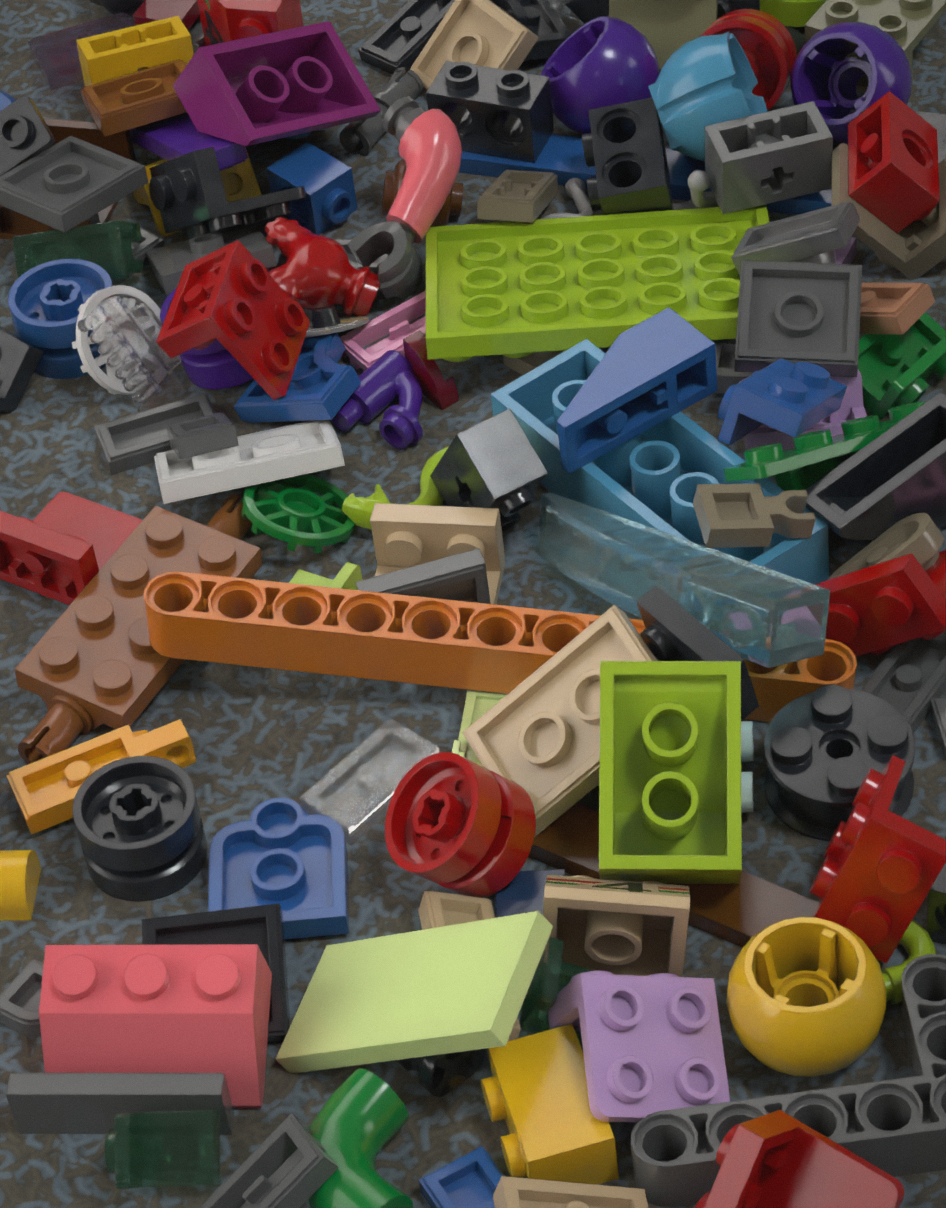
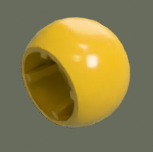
[726,917,887,1077]

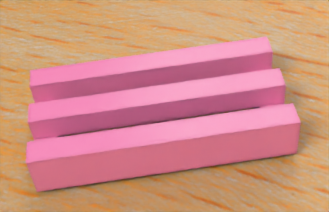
[340,291,426,372]

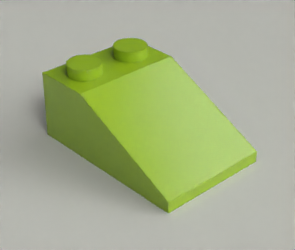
[599,661,742,884]

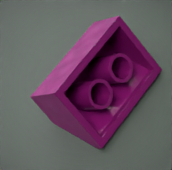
[173,21,381,146]

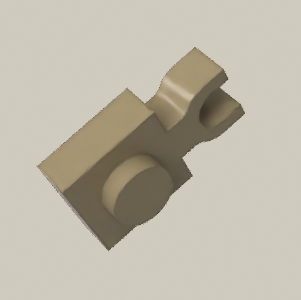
[693,483,816,548]

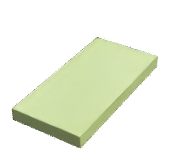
[276,911,553,1073]

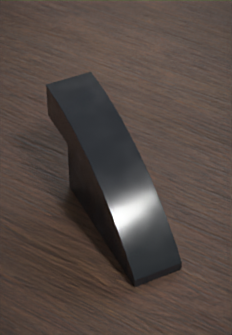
[805,392,946,540]

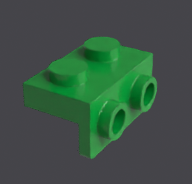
[858,312,946,420]

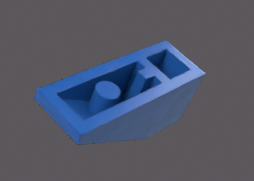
[557,307,718,474]

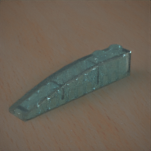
[537,492,830,668]

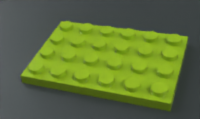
[426,204,770,362]

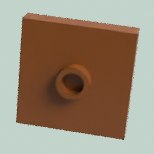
[80,59,187,137]

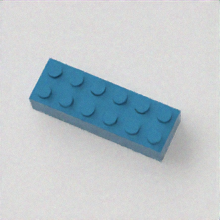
[491,339,829,631]

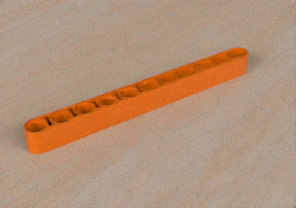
[144,572,857,722]

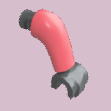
[347,96,462,299]

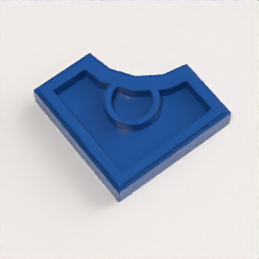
[234,332,361,423]

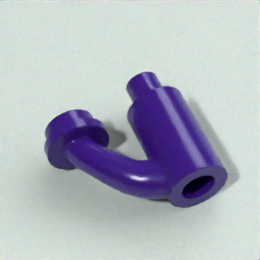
[332,350,423,450]

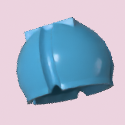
[648,32,768,162]

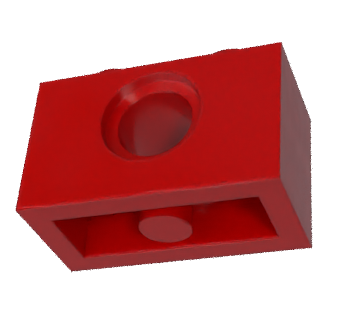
[848,91,940,234]

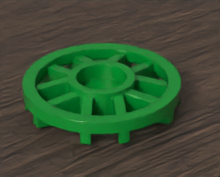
[241,474,355,553]

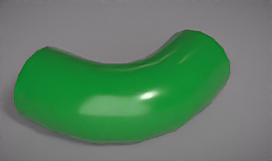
[308,1068,413,1208]

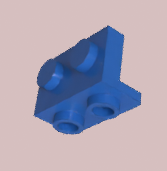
[718,358,847,445]

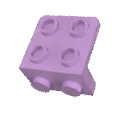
[547,971,730,1122]

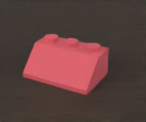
[39,944,272,1109]

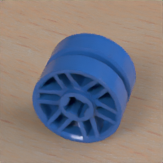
[8,259,117,379]

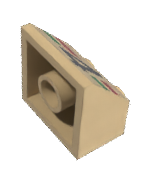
[539,875,690,987]

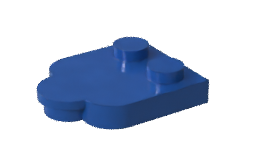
[208,797,349,939]

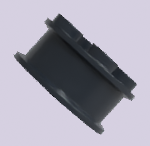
[764,685,915,841]

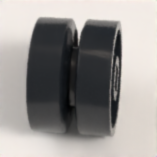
[73,756,208,902]

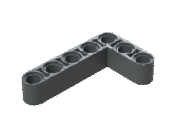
[631,954,946,1207]

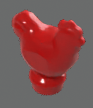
[265,217,380,317]

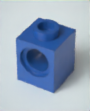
[266,142,358,235]

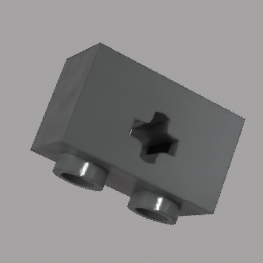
[705,101,833,214]

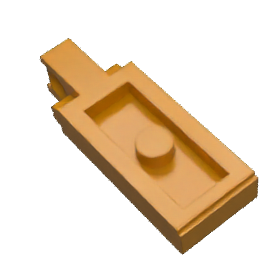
[6,719,196,835]

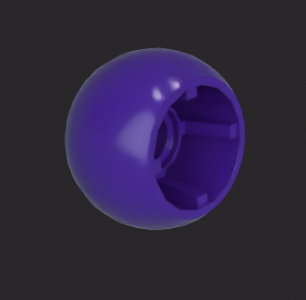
[541,17,660,134]
[790,22,912,144]

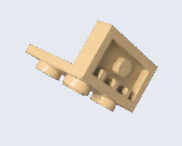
[370,503,506,605]

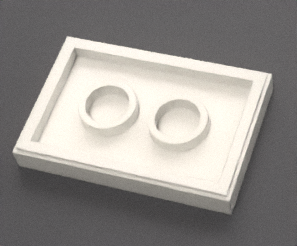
[154,420,345,504]

